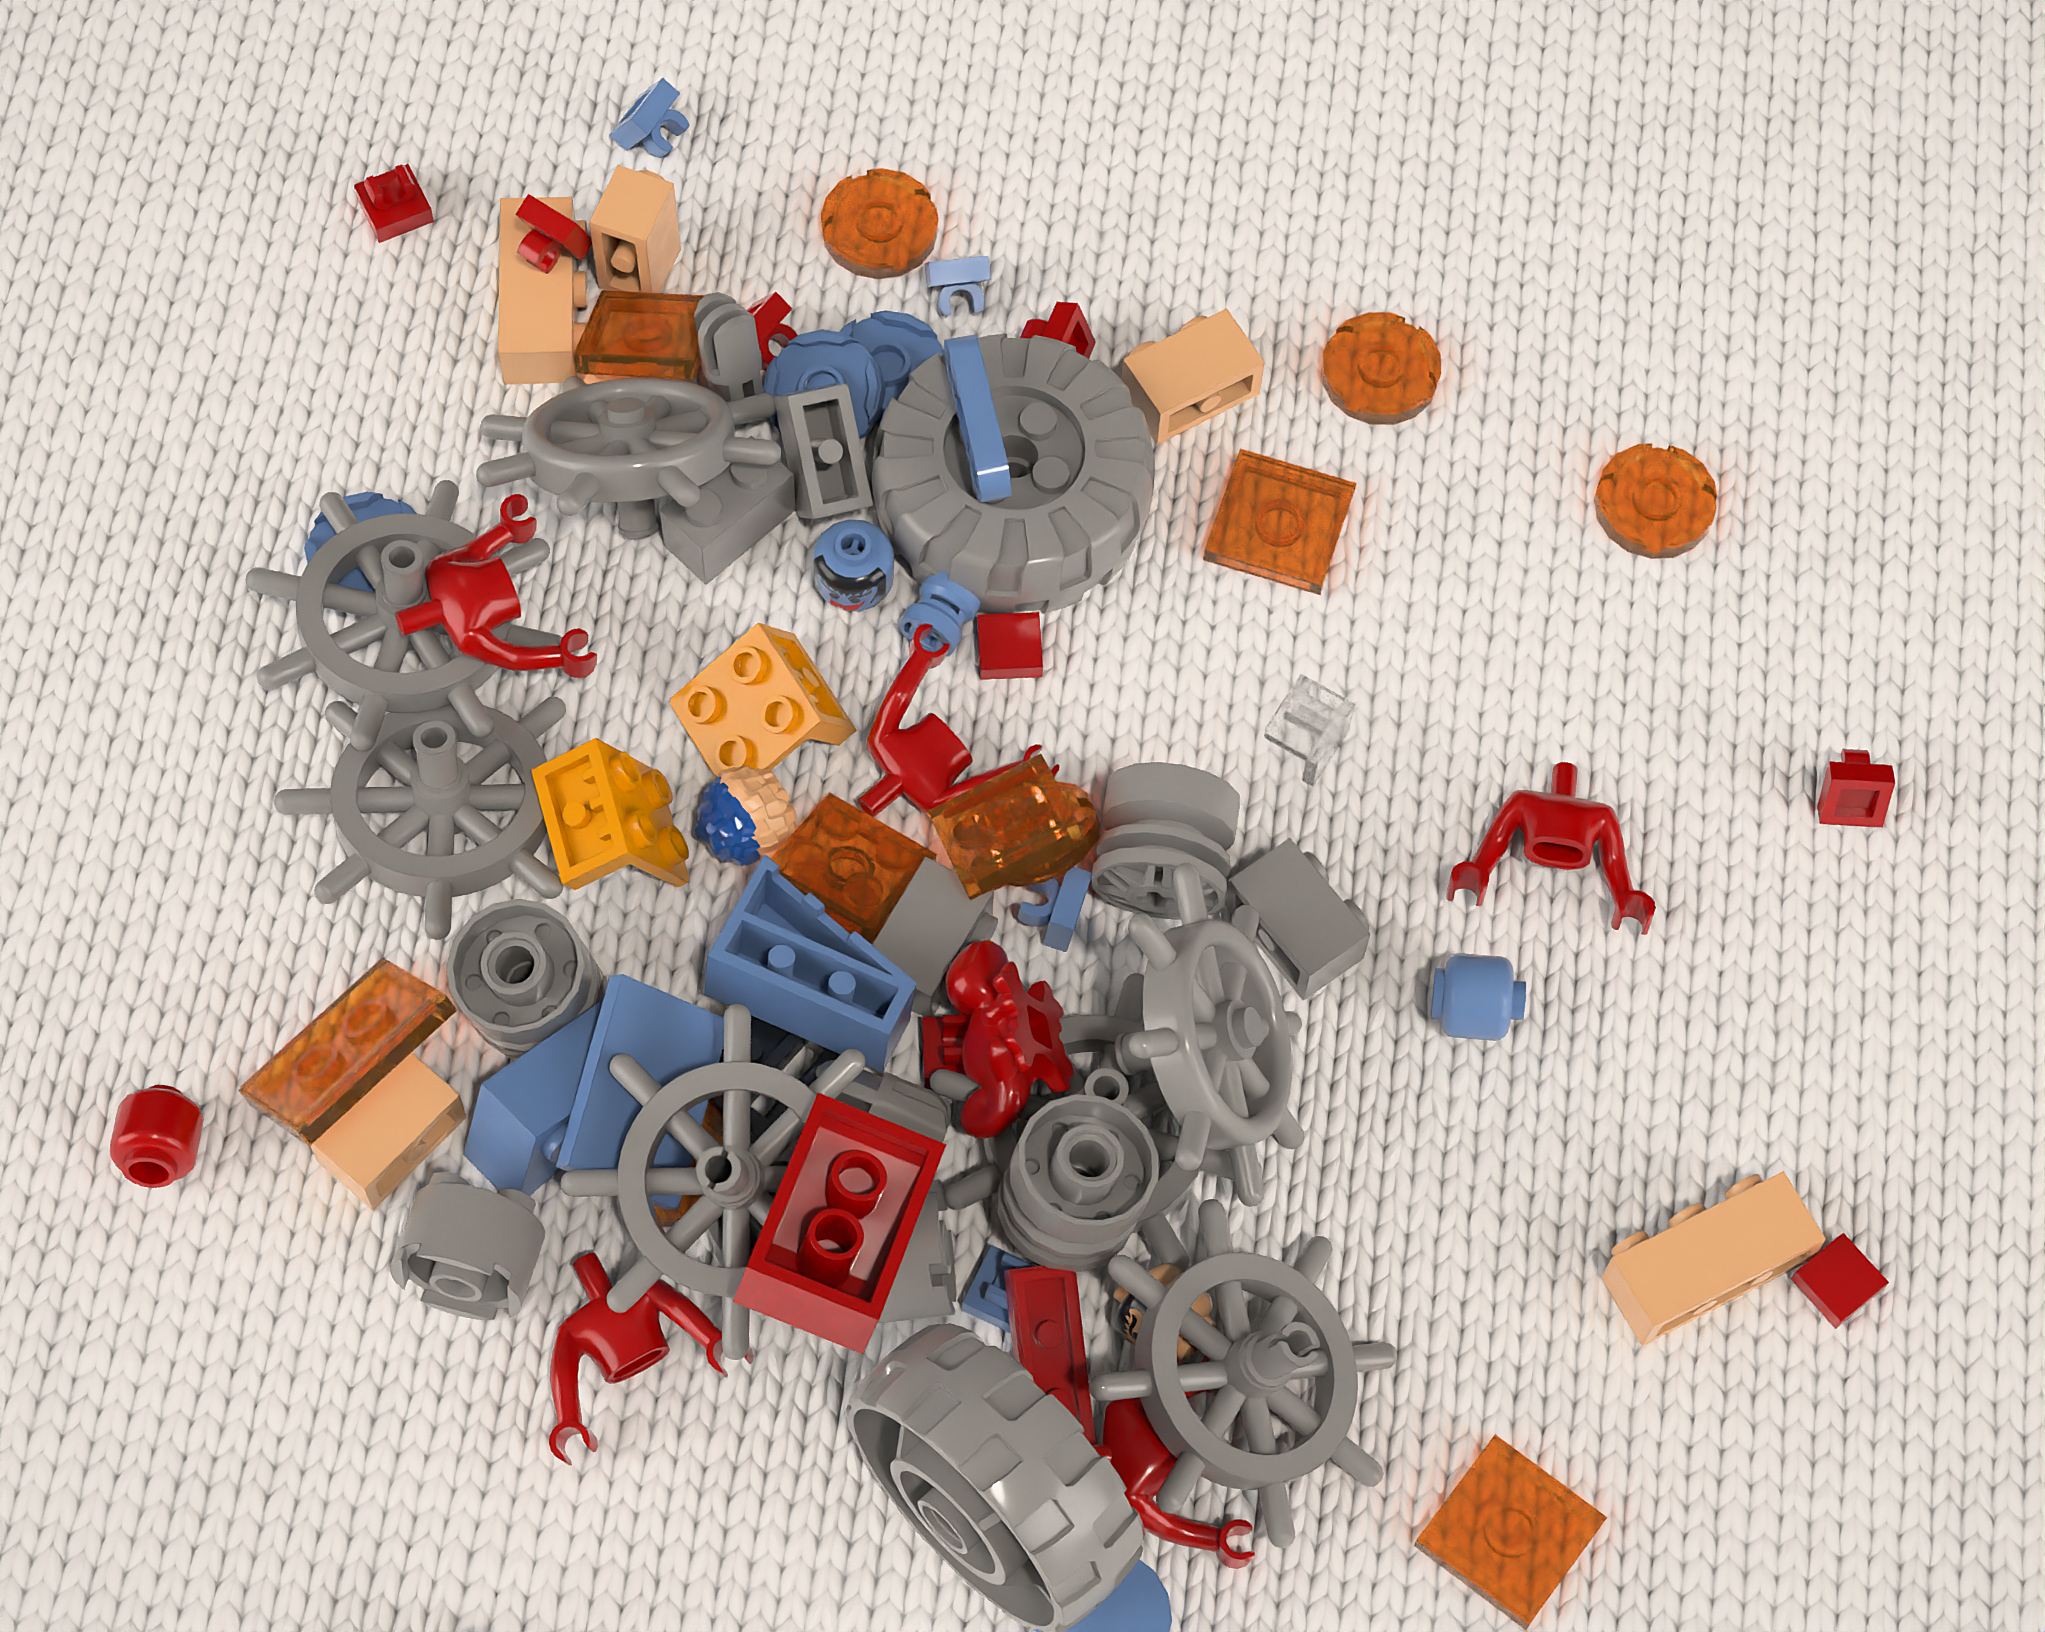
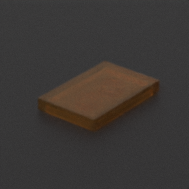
[238,958,457,1147]

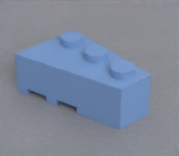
[704,854,917,1073]
[463,999,604,1196]

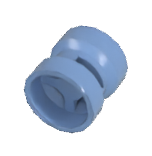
[899,571,981,657]

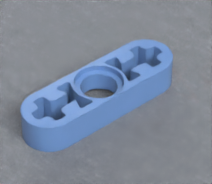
[944,334,1012,503]

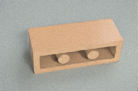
[498,197,588,385]
[1601,1171,1826,1346]

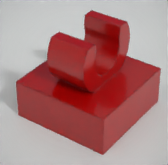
[354,164,434,243]
[515,194,592,274]
[747,291,798,371]
[1020,301,1096,359]
[1817,749,1895,828]
[922,1014,971,1088]

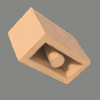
[589,165,681,307]
[1121,308,1265,445]
[307,1045,467,1211]

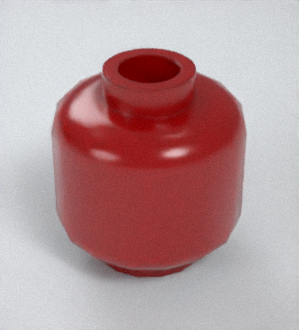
[109,1085,204,1188]

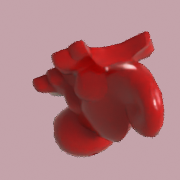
[945,939,1074,1139]

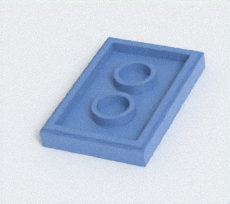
[556,974,724,1210]

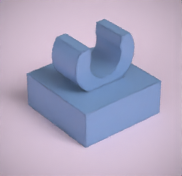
[609,78,690,158]
[924,256,991,316]
[1017,865,1092,953]
[962,1245,1037,1333]

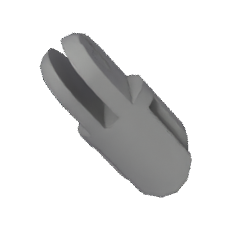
[694,292,763,402]
[810,1060,952,1143]

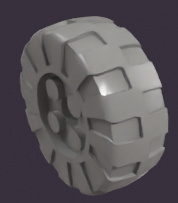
[872,333,1155,614]
[845,1323,1145,1632]

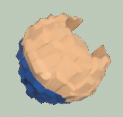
[695,766,799,866]

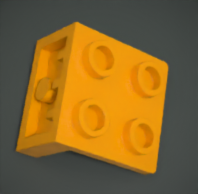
[670,623,857,778]
[531,738,690,890]

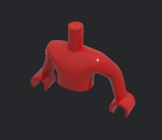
[395,494,597,678]
[857,623,1060,818]
[1446,762,1656,935]
[549,1253,754,1466]
[1092,1355,1255,1569]

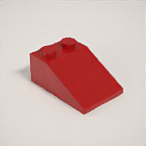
[733,1093,947,1354]

